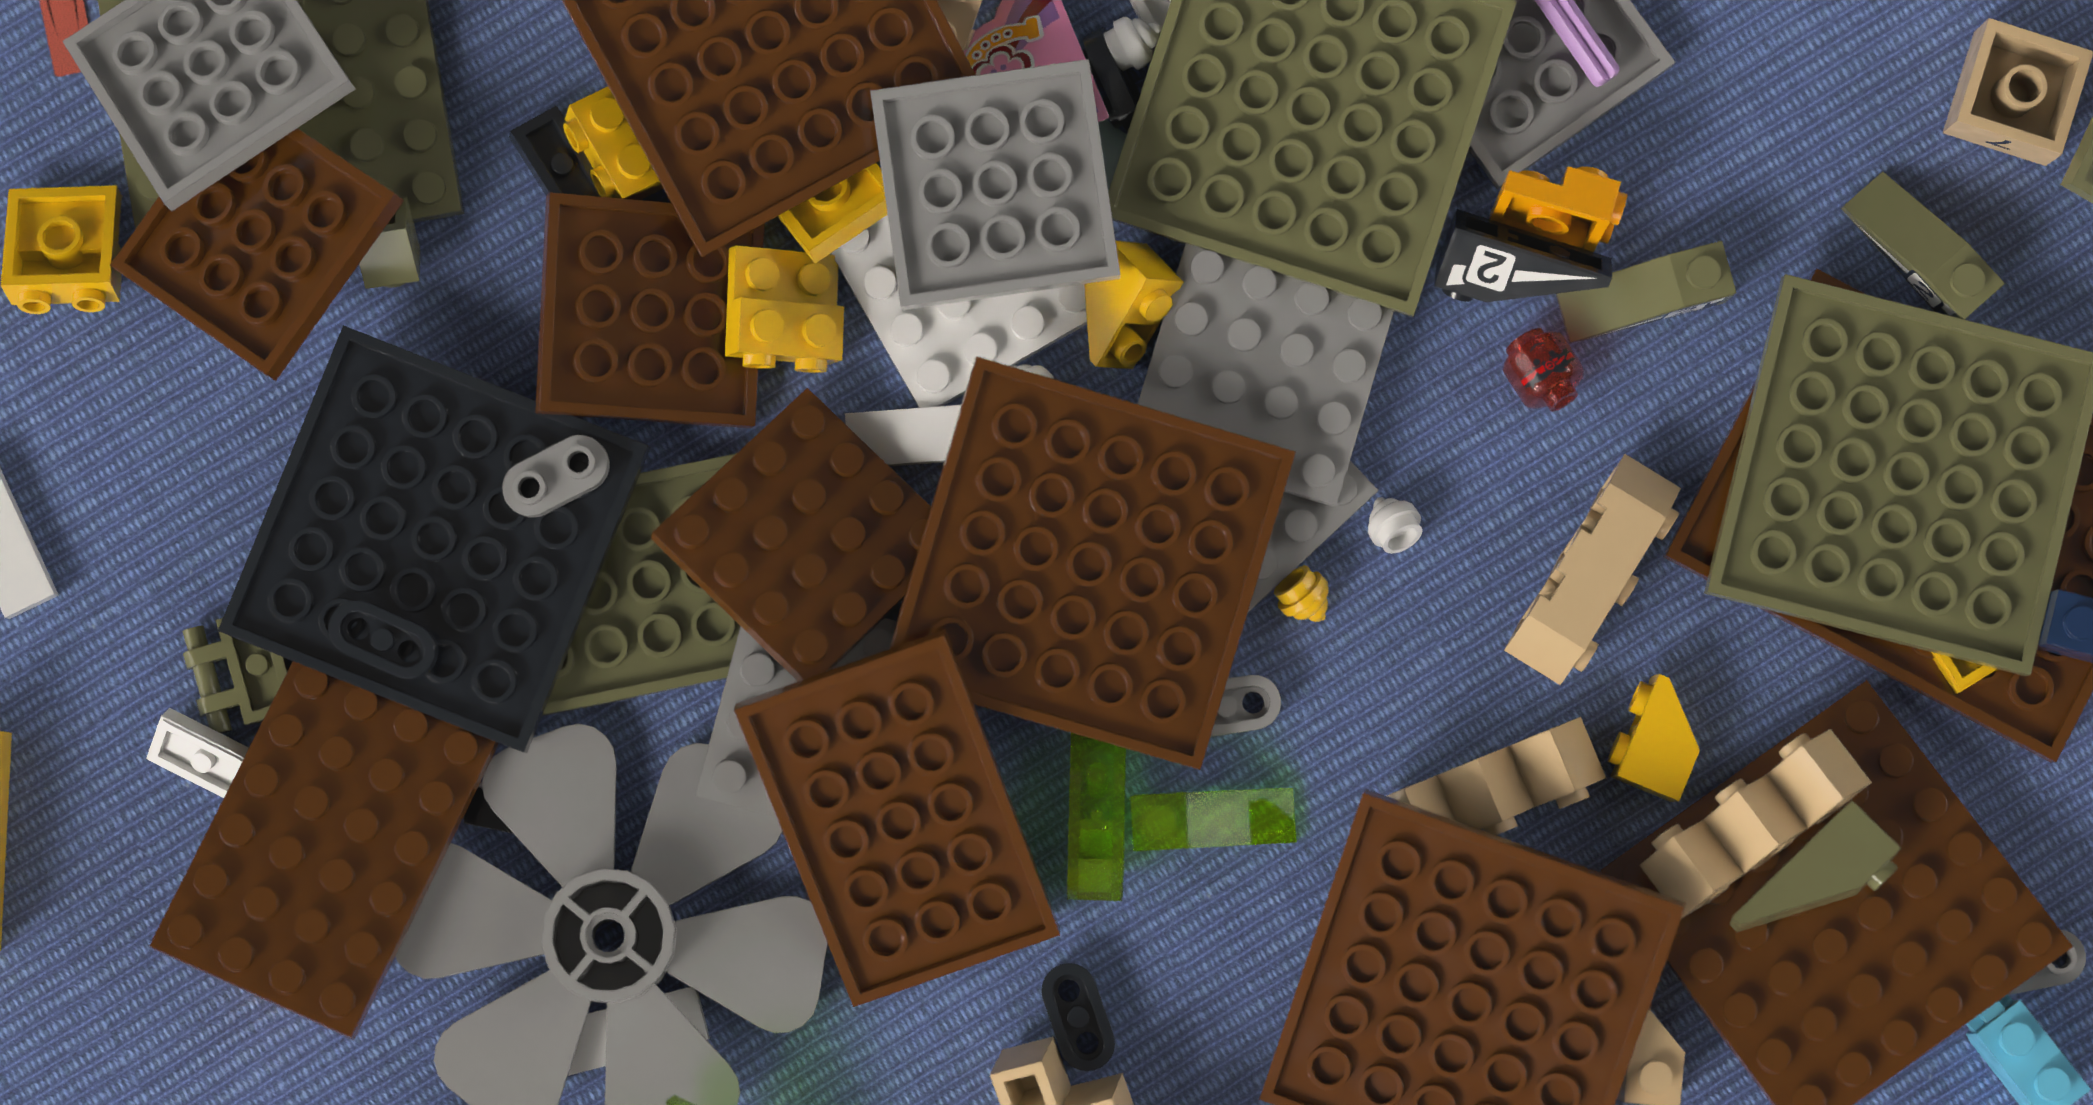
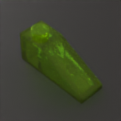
[1067,733,1126,901]
[1129,788,1297,852]

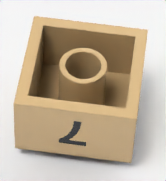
[1943,18,2093,166]

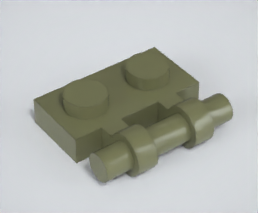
[182,618,290,734]

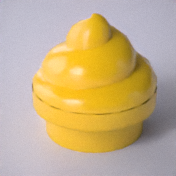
[1274,565,1329,622]

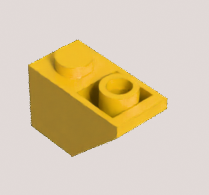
[1084,240,1184,369]
[1608,674,1700,802]

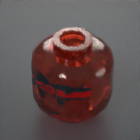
[1503,328,1584,412]

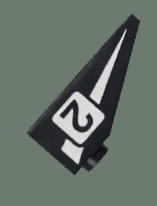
[1434,209,1612,302]

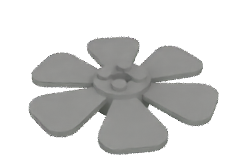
[395,724,828,1105]

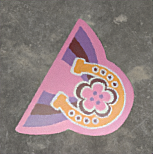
[964,0,1109,122]

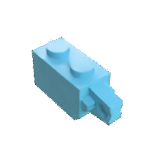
[1966,995,2091,1105]

